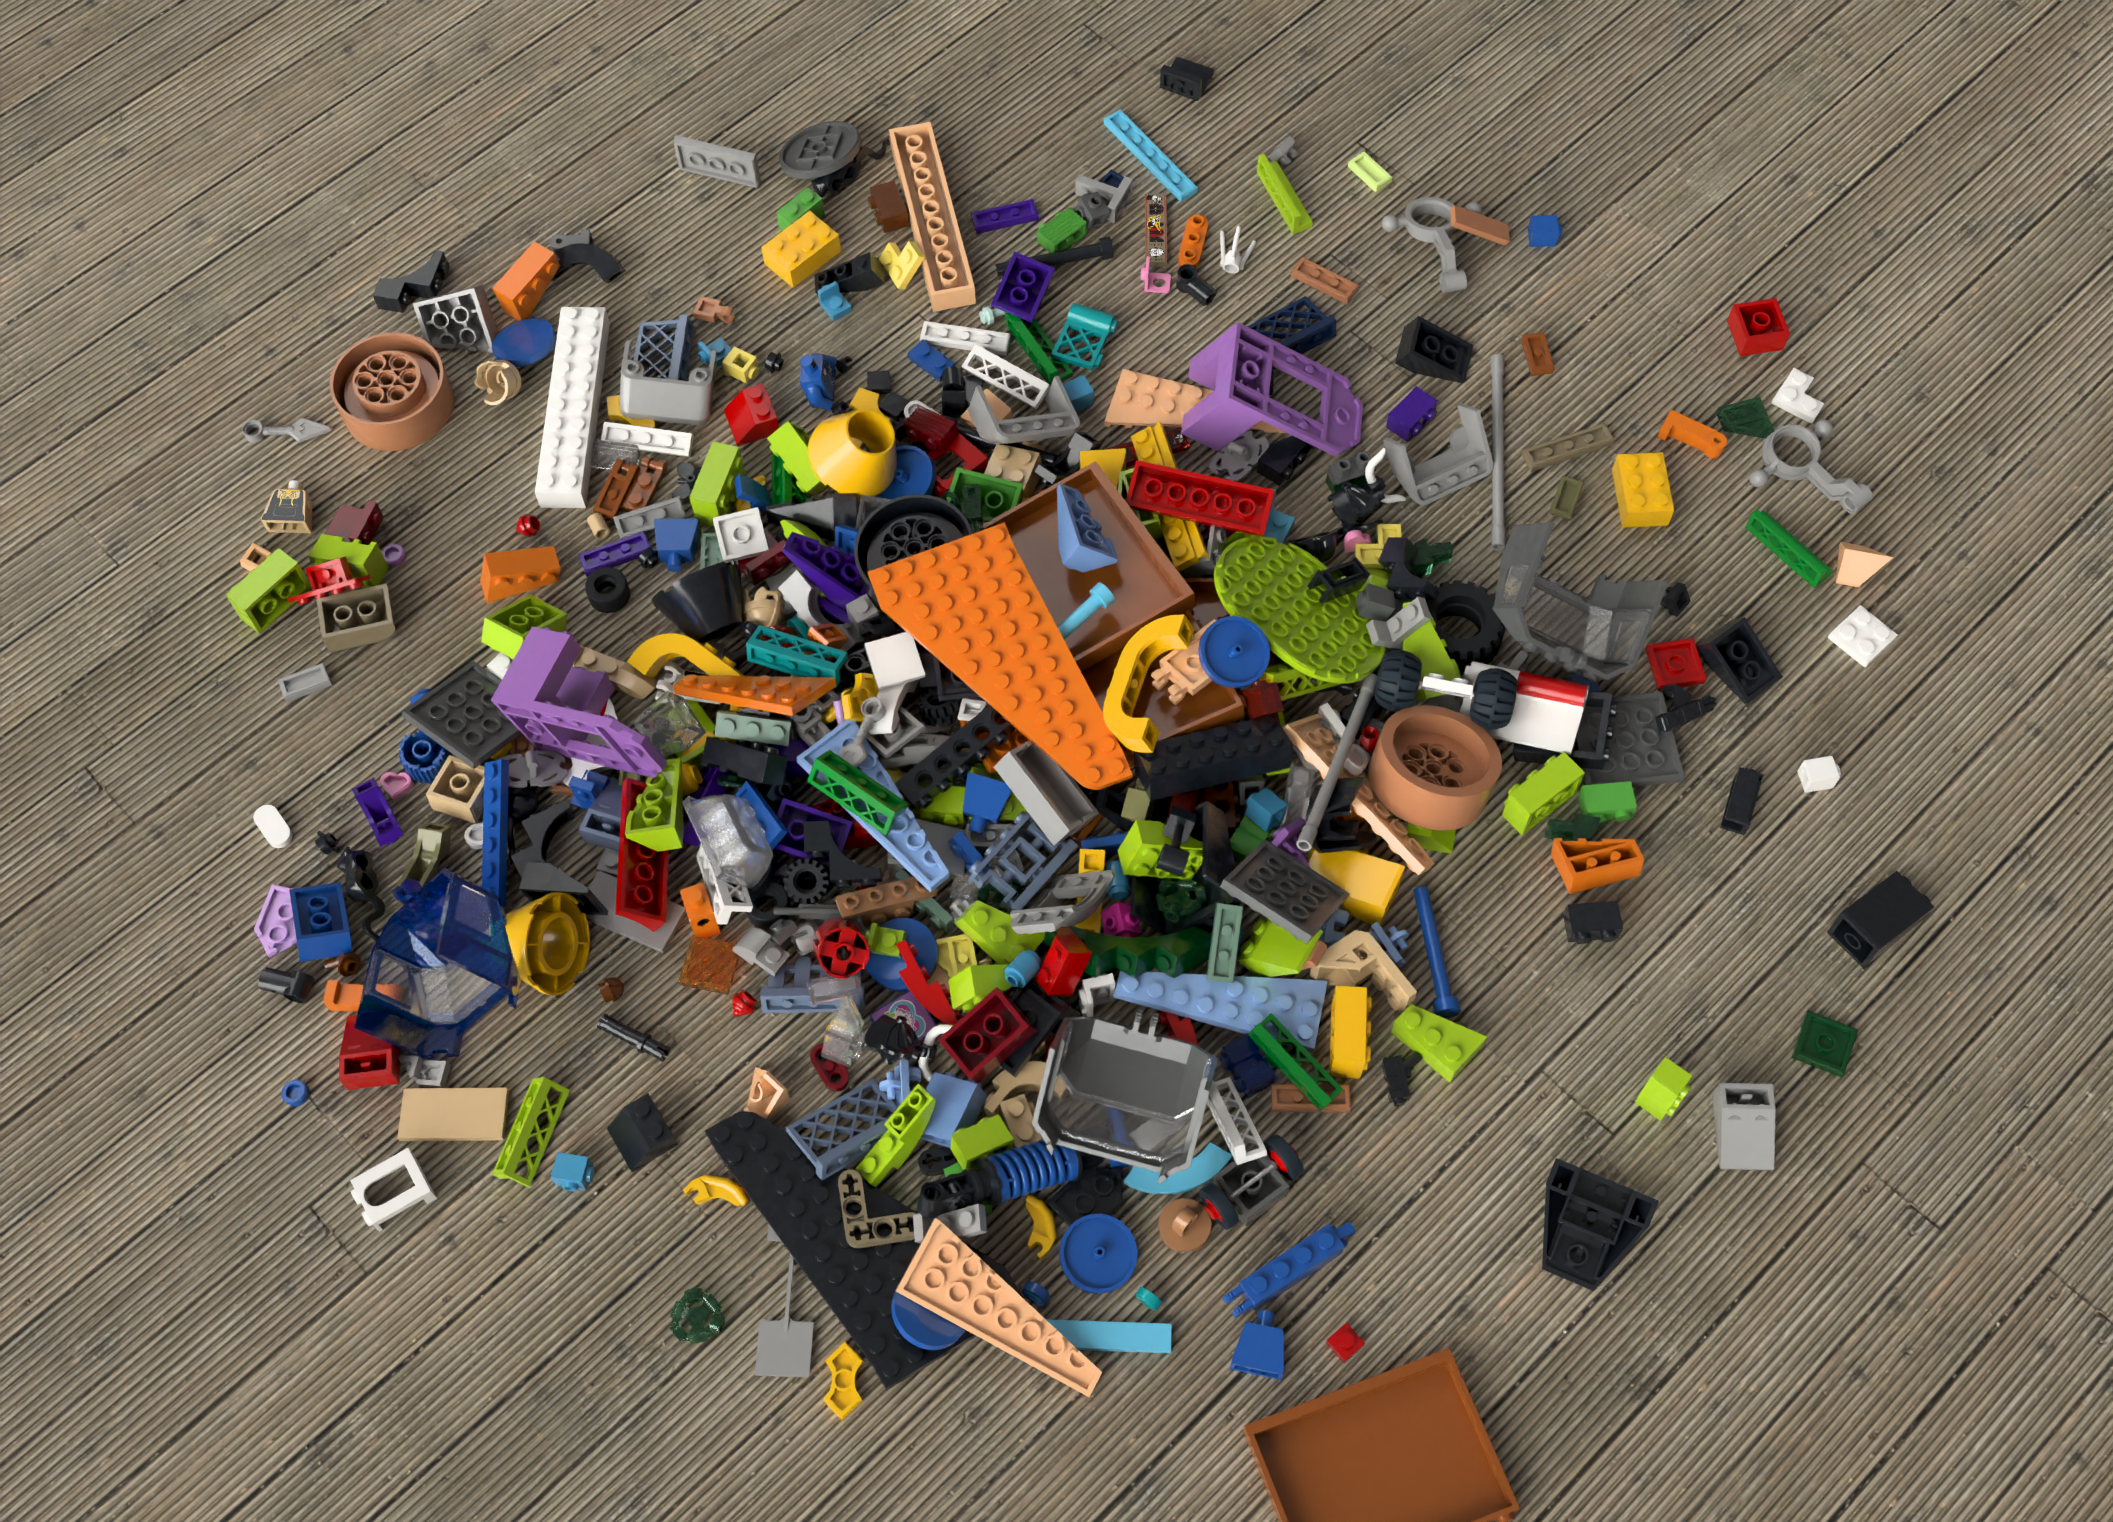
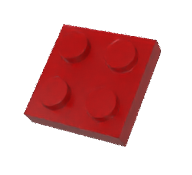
[1645,638,1706,691]

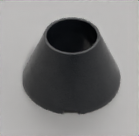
[651,560,743,643]

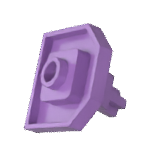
[1271,817,1311,868]

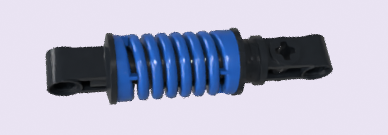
[917,1130,1110,1218]

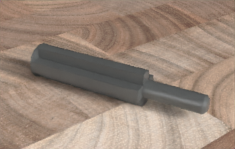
[774,904,851,920]

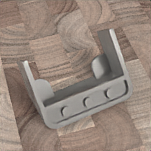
[619,341,717,426]
[968,376,1080,444]
[1383,403,1493,505]

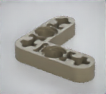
[838,1170,916,1248]

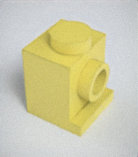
[722,346,759,384]

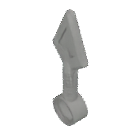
[242,417,333,443]
[839,697,886,768]

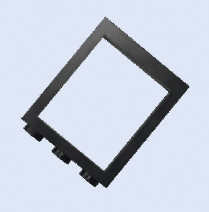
[1513,691,1617,770]

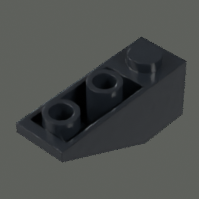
[814,252,885,294]
[1257,436,1316,486]

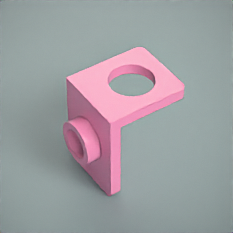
[1141,256,1171,293]

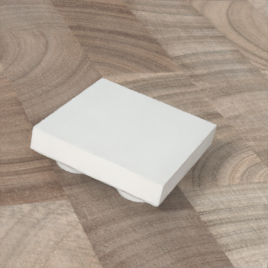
[864,632,925,690]

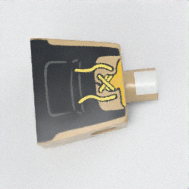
[261,480,312,533]

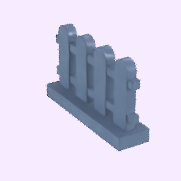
[760,956,867,1013]

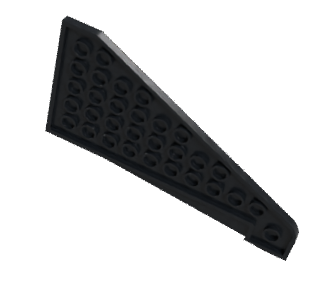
[705,1111,1024,1391]

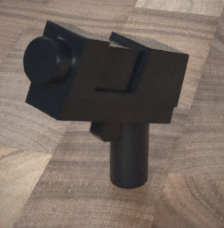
[1382,1052,1422,1107]

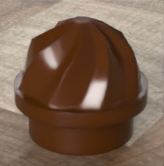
[598,977,624,1003]

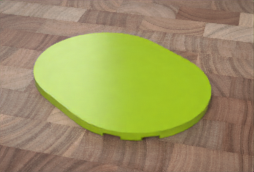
[1214,537,1386,684]

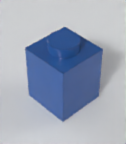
[1528,215,1562,247]

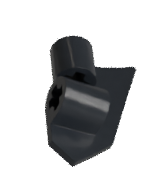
[942,367,986,425]

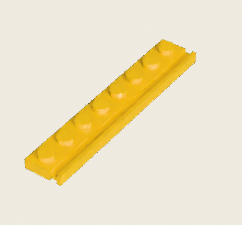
[1131,421,1209,572]

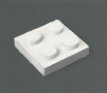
[713,507,768,563]
[1828,605,1898,668]

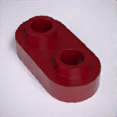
[810,1043,849,1092]

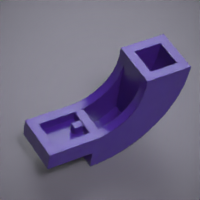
[352,777,404,846]

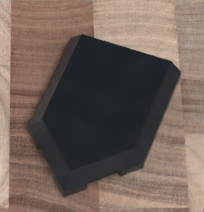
[1047,1167,1122,1227]

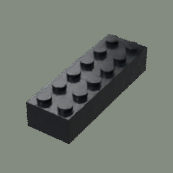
[1134,714,1293,801]

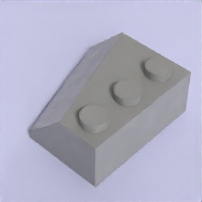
[413,284,497,353]

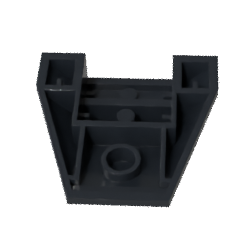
[1542,1158,1659,1291]

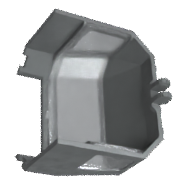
[1493,522,1669,682]
[1032,1009,1218,1185]

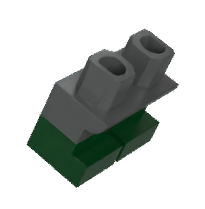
[1325,451,1376,494]

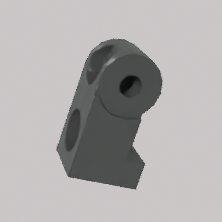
[550,229,594,259]

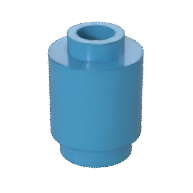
[1104,861,1130,900]
[1004,950,1042,988]

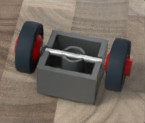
[1199,1134,1304,1230]

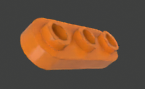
[1178,214,1208,268]

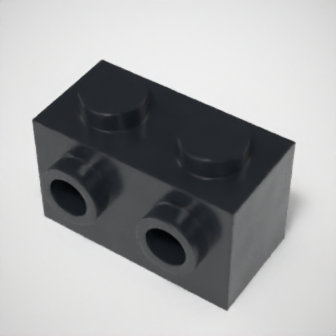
[1563,901,1623,944]

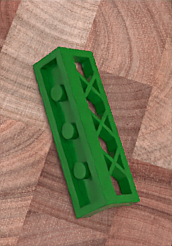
[1005,312,1073,386]
[771,452,807,505]
[1745,509,1833,589]
[807,750,909,836]
[1248,1013,1344,1111]

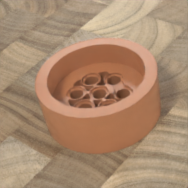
[330,332,454,451]
[1367,705,1502,830]

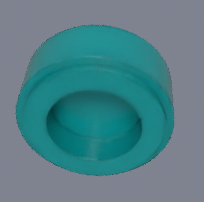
[1135,1286,1163,1311]

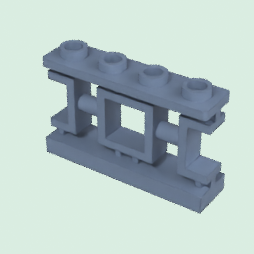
[967,811,1078,915]

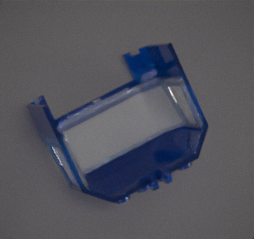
[354,868,521,1058]

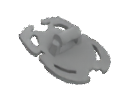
[1208,431,1269,482]
[499,750,567,788]

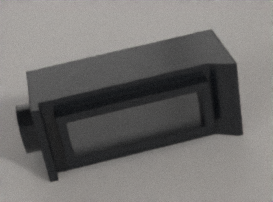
[1307,557,1371,604]
[1720,767,1764,835]

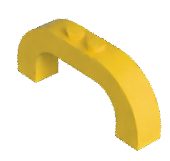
[1103,615,1195,753]
[627,633,744,740]

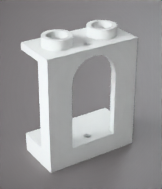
[350,1148,437,1232]

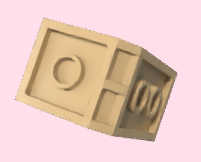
[1310,930,1417,1014]

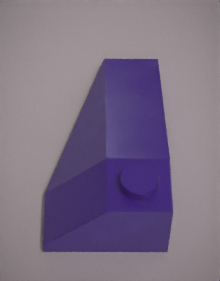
[782,532,866,612]

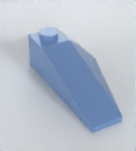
[1057,483,1119,572]

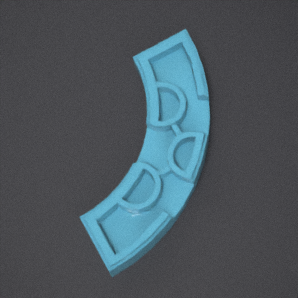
[1124,1142,1232,1195]

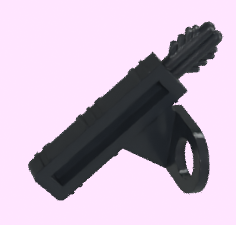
[1655,684,1716,733]

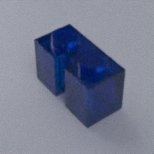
[1219,1033,1276,1099]

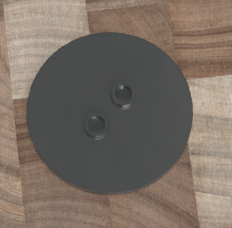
[779,121,862,179]

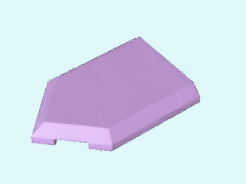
[254,884,297,958]

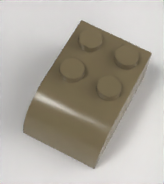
[316,584,395,653]

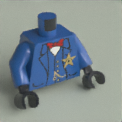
[800,353,852,415]

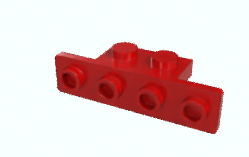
[287,556,371,605]

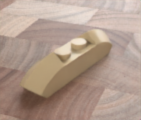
[572,645,656,699]

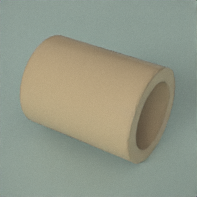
[587,513,610,539]

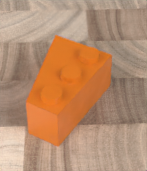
[492,241,560,321]
[480,546,561,604]
[1551,838,1644,894]

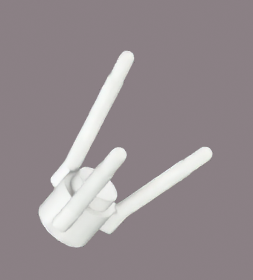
[1220,226,1256,274]

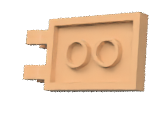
[1151,619,1216,705]

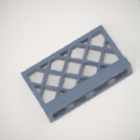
[634,314,695,381]
[786,1079,898,1180]

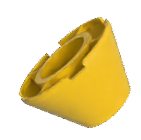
[808,409,897,499]
[491,892,590,995]

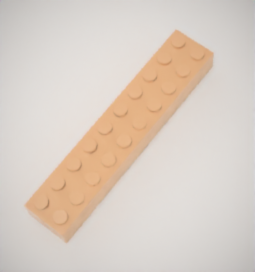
[889,122,976,312]

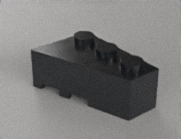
[701,736,788,785]

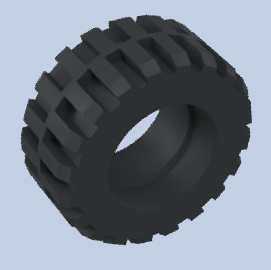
[1426,580,1506,674]

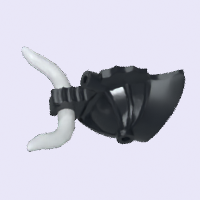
[1327,448,1406,529]
[862,1014,953,1082]

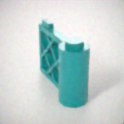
[1051,303,1119,371]

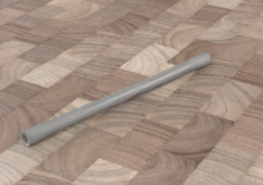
[1491,354,1506,551]
[1296,674,1378,851]

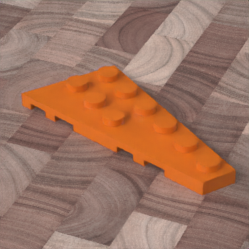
[673,675,836,716]

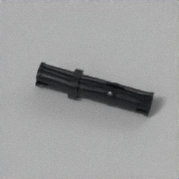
[597,1014,670,1062]

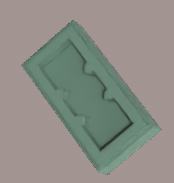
[700,533,723,569]

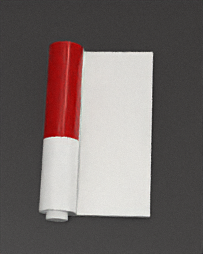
[1459,662,1589,755]

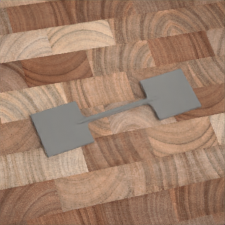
[755,1224,814,1378]

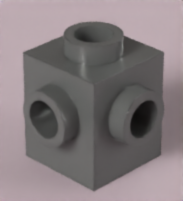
[1074,192,1110,231]

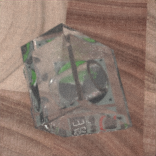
[633,691,706,757]
[821,990,865,1067]

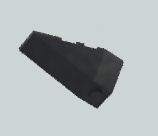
[766,494,860,542]

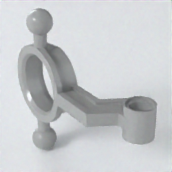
[1381,197,1482,293]
[1750,419,1873,514]

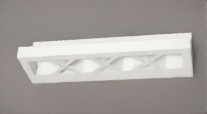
[961,344,1050,409]
[696,838,753,925]
[1207,1077,1267,1165]

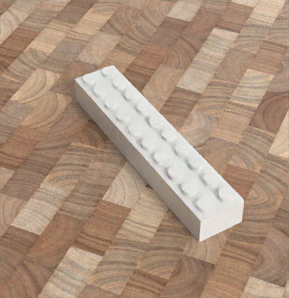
[535,307,610,508]

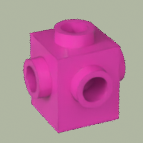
[1100,902,1141,937]

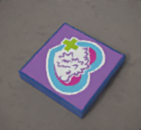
[869,990,937,1040]

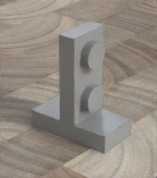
[1075,175,1133,224]
[1366,597,1432,650]
[913,1204,987,1244]

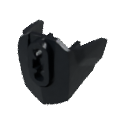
[1306,777,1377,853]

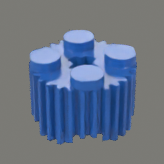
[398,730,453,785]

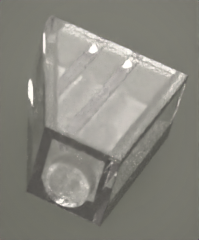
[1279,765,1315,836]

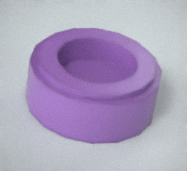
[381,544,406,567]

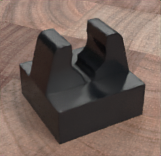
[1660,582,1691,617]

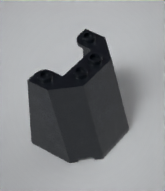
[1131,801,1241,935]

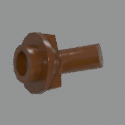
[324,952,361,977]

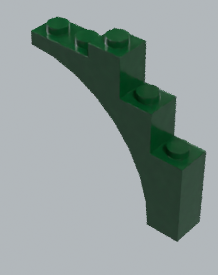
[1044,926,1212,978]

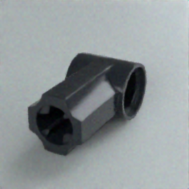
[1176,264,1217,306]
[258,967,315,1004]

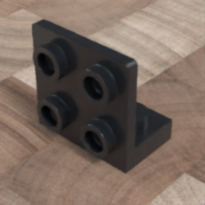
[1160,57,1214,101]

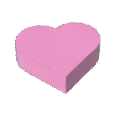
[1343,530,1372,553]
[380,772,414,802]

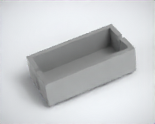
[994,740,1099,846]

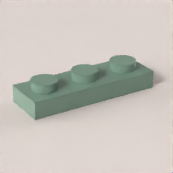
[715,710,792,746]
[895,869,954,934]
[1206,903,1243,983]

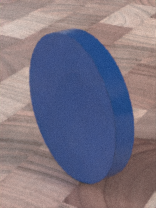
[492,318,556,367]
[876,445,936,504]
[1198,616,1270,688]
[866,918,939,992]
[1059,1214,1138,1294]
[891,1291,965,1350]

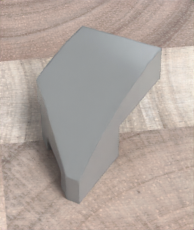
[398,1055,451,1088]

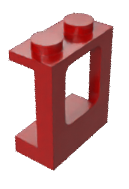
[928,433,988,500]

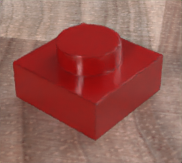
[1326,1322,1365,1363]

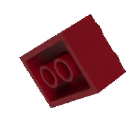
[938,987,1037,1083]

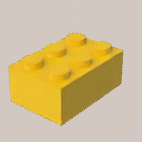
[761,211,841,288]
[1612,452,1674,528]
[1329,985,1371,1079]

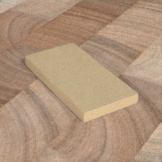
[397,1088,509,1141]

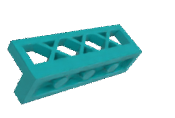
[746,625,848,688]

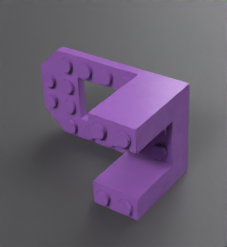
[1181,322,1363,456]
[491,627,667,778]

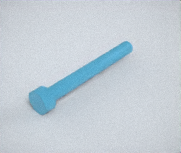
[1057,582,1115,640]

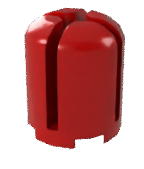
[813,918,870,979]

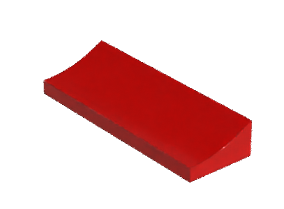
[1126,460,1275,537]
[615,778,669,932]

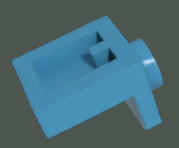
[818,281,852,322]
[697,337,732,367]

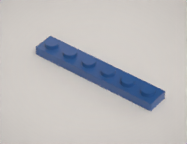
[481,759,509,910]

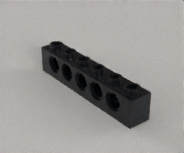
[895,705,1018,811]

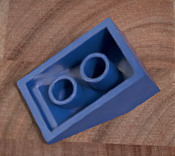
[289,882,352,962]

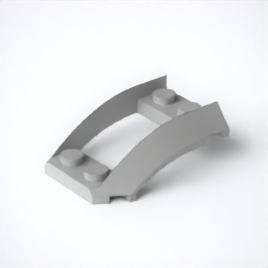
[1010,870,1115,934]

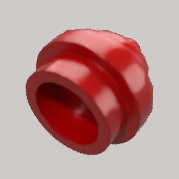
[516,514,540,537]
[732,990,758,1017]

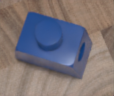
[654,519,701,572]
[963,772,1013,835]
[1230,1310,1284,1380]

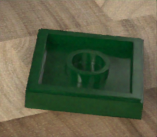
[1791,1010,1858,1078]

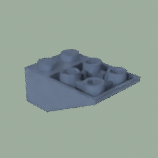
[579,778,622,851]

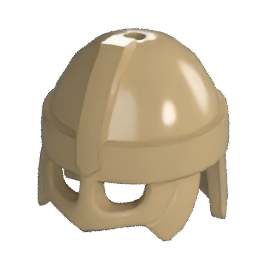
[474,360,521,405]
[742,587,785,629]

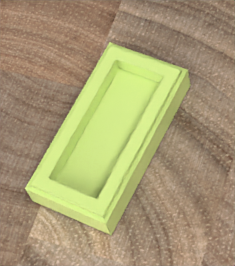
[1348,151,1392,192]

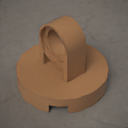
[1158,1198,1212,1253]

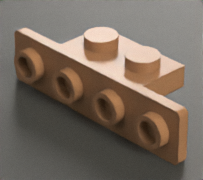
[835,877,938,927]

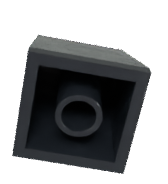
[1827,871,1935,969]

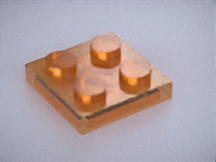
[678,935,740,995]

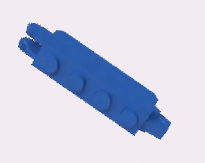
[1222,1221,1356,1318]

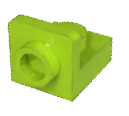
[865,923,906,958]

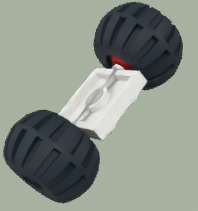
[1375,650,1518,729]

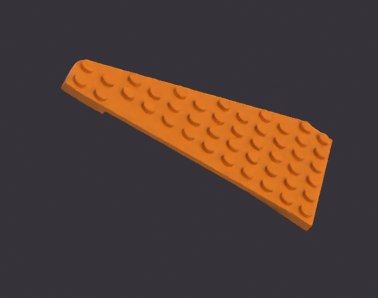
[867,522,1133,790]

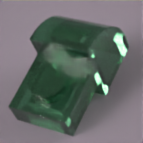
[1414,538,1453,577]
[1544,813,1600,841]

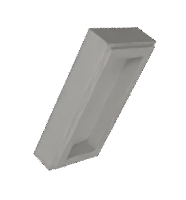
[278,663,332,703]

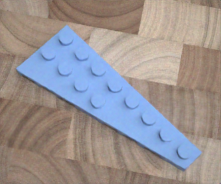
[796,720,949,893]
[1113,970,1327,1053]

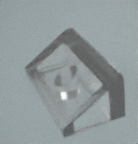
[591,439,641,470]
[806,973,862,1004]

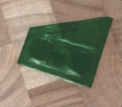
[1716,396,1774,439]

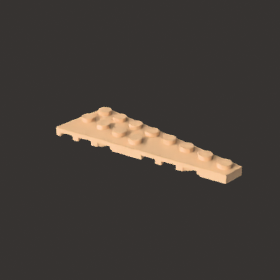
[1104,369,1286,433]
[1283,714,1435,875]
[895,1218,1102,1397]

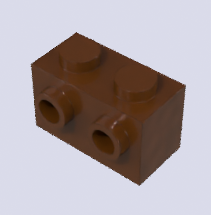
[868,181,909,233]

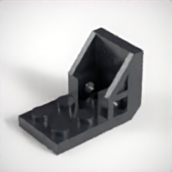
[1000,978,1083,1077]

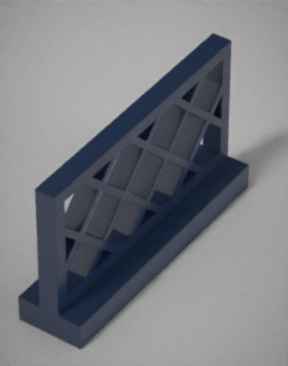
[1247,296,1336,369]

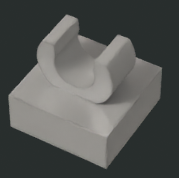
[1268,136,1297,166]

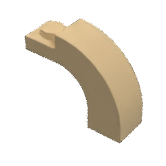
[984,1061,1068,1118]

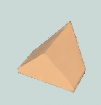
[1836,542,1893,587]
[743,1067,791,1121]

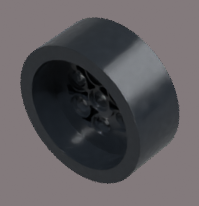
[854,494,973,616]

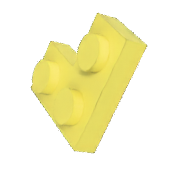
[879,241,925,289]
[1355,524,1402,569]

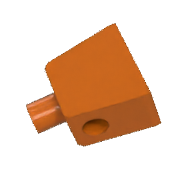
[680,883,721,942]

